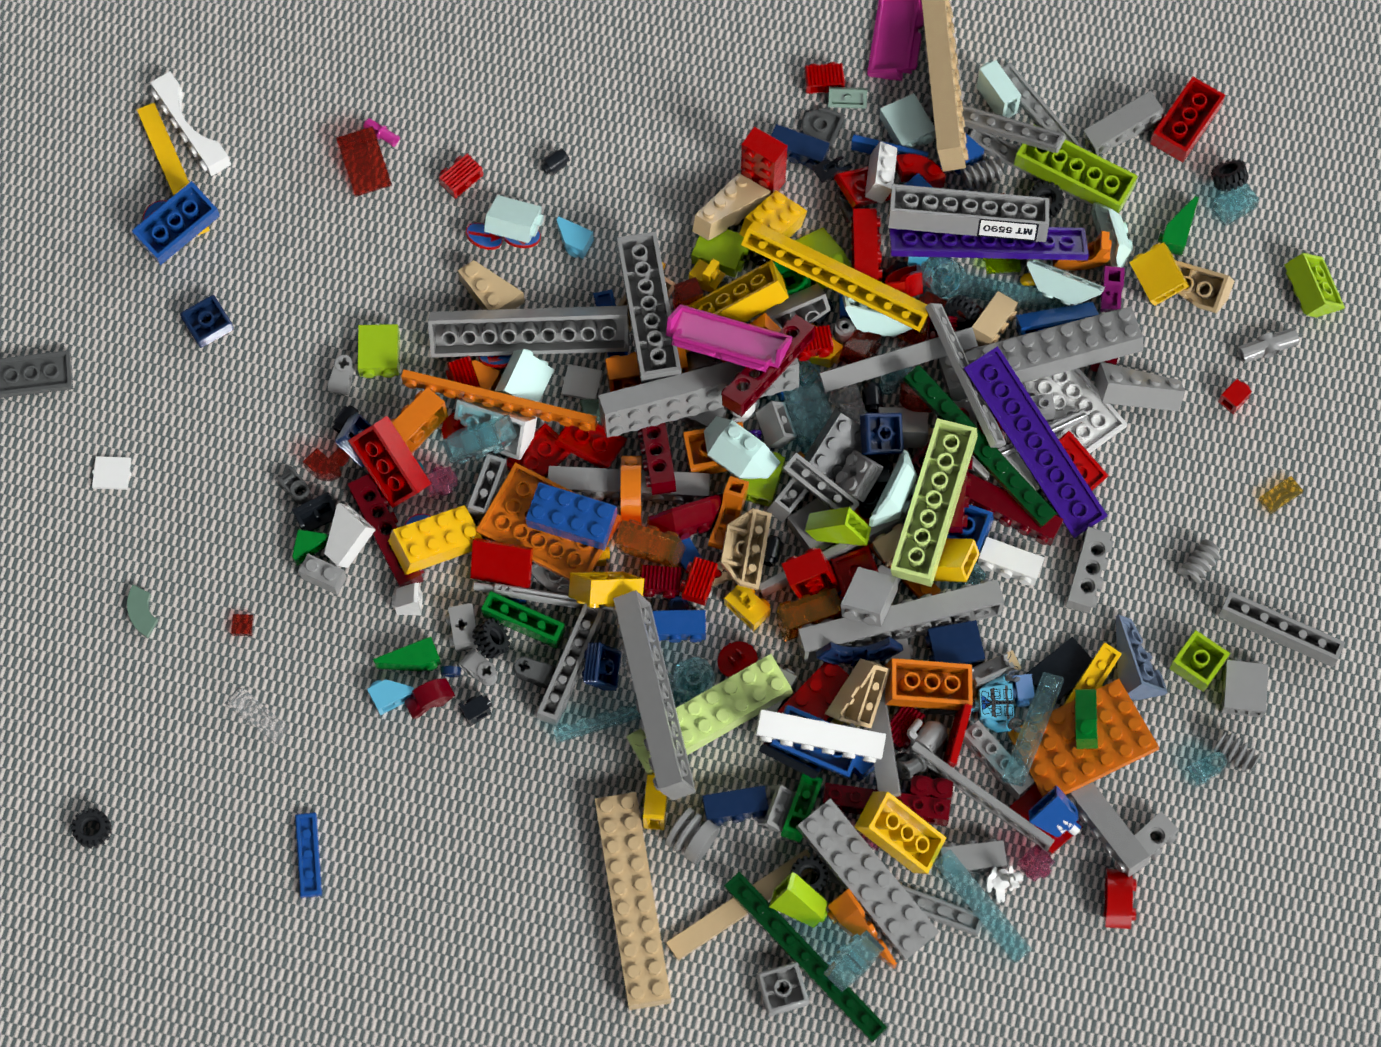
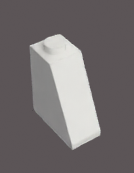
[324,503,376,568]

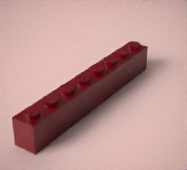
[911,448,1064,546]

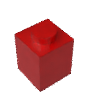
[1218,379,1252,415]

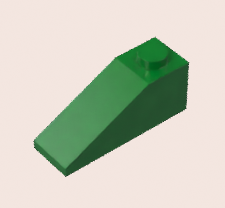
[1158,196,1199,256]
[373,636,441,672]
[1075,689,1098,749]
[780,774,823,843]

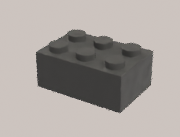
[804,409,862,481]

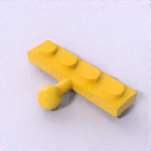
[1063,642,1122,705]

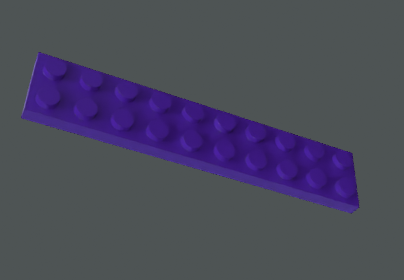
[889,227,1089,260]
[963,346,1108,538]

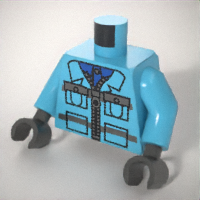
[971,668,1023,733]

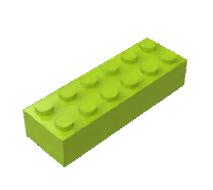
[1014,124,1138,214]

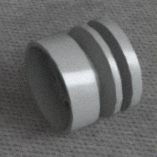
[665,808,720,865]

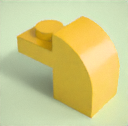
[689,258,726,292]

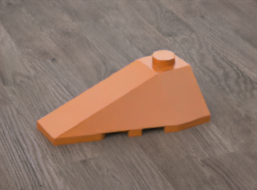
[827,889,897,969]

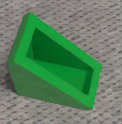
[292,530,328,566]

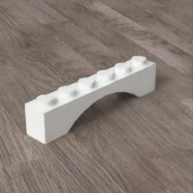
[150,71,231,176]

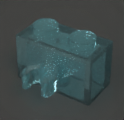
[1211,183,1259,227]

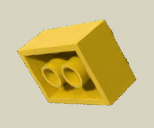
[739,190,807,238]
[568,571,644,608]

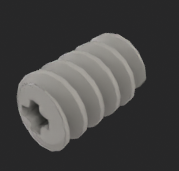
[960,157,1003,190]
[1178,539,1221,584]
[1213,732,1262,774]

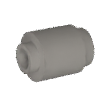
[834,318,855,344]

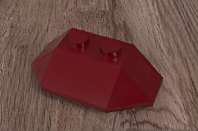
[647,493,723,540]

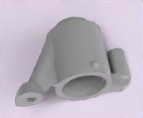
[907,718,948,779]

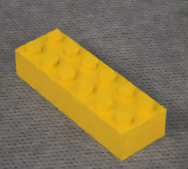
[685,260,789,353]

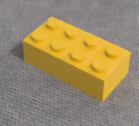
[388,505,483,575]
[854,791,946,874]

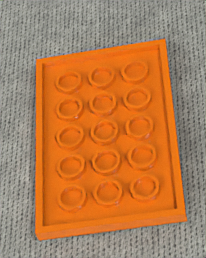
[476,463,622,581]
[1007,679,1159,798]

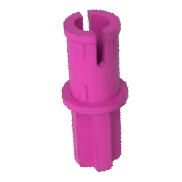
[363,118,400,147]

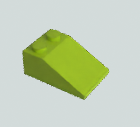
[795,227,852,289]

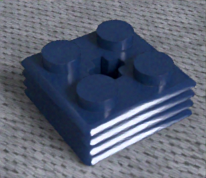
[180,295,234,348]
[335,412,371,468]
[860,413,904,455]
[582,642,622,691]

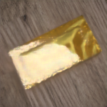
[1258,476,1303,515]

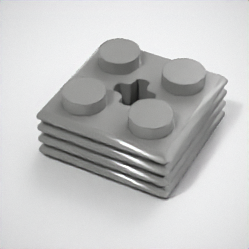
[835,450,883,502]
[756,962,809,1017]

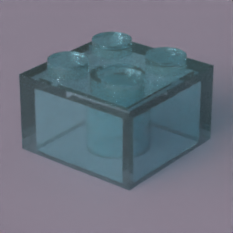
[824,930,885,992]

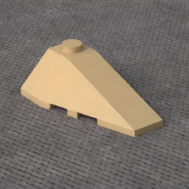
[1175,260,1235,314]

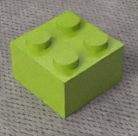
[1169,630,1230,692]

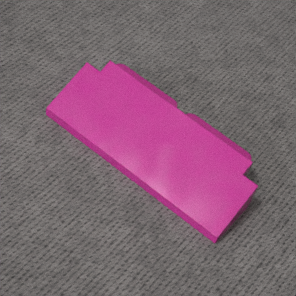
[867,0,924,81]
[666,304,792,372]

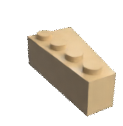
[692,173,771,241]

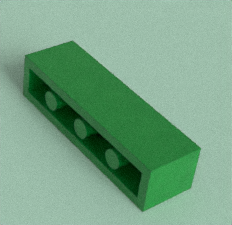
[481,591,565,649]

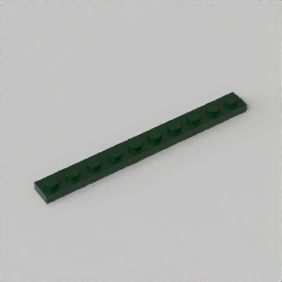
[903,365,1057,528]
[724,872,888,1043]

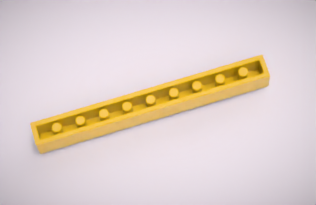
[741,221,929,332]

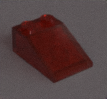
[336,126,392,197]

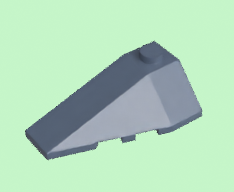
[1116,615,1168,701]

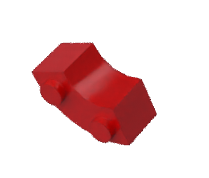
[895,154,946,188]
[885,264,923,297]
[1103,868,1137,929]

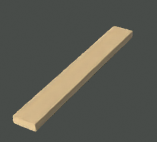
[666,849,814,961]

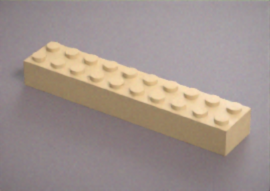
[922,0,969,172]
[595,792,671,1011]

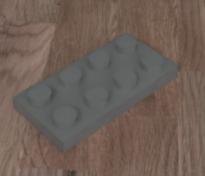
[0,350,73,398]

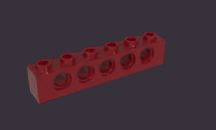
[721,314,815,417]
[637,423,676,495]
[348,474,425,588]
[823,783,951,826]

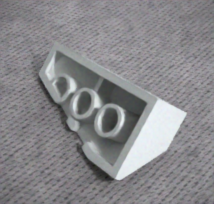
[454,399,537,460]

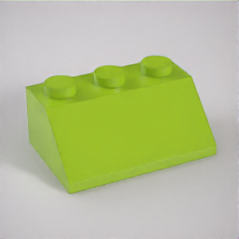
[1284,253,1345,317]

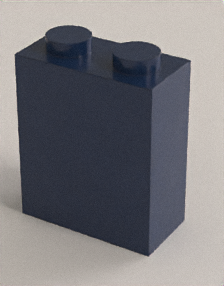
[924,620,986,667]

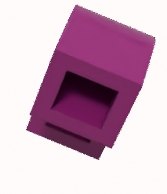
[1100,266,1125,312]

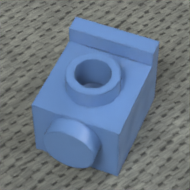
[1009,674,1035,707]

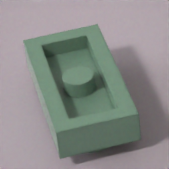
[828,87,868,109]

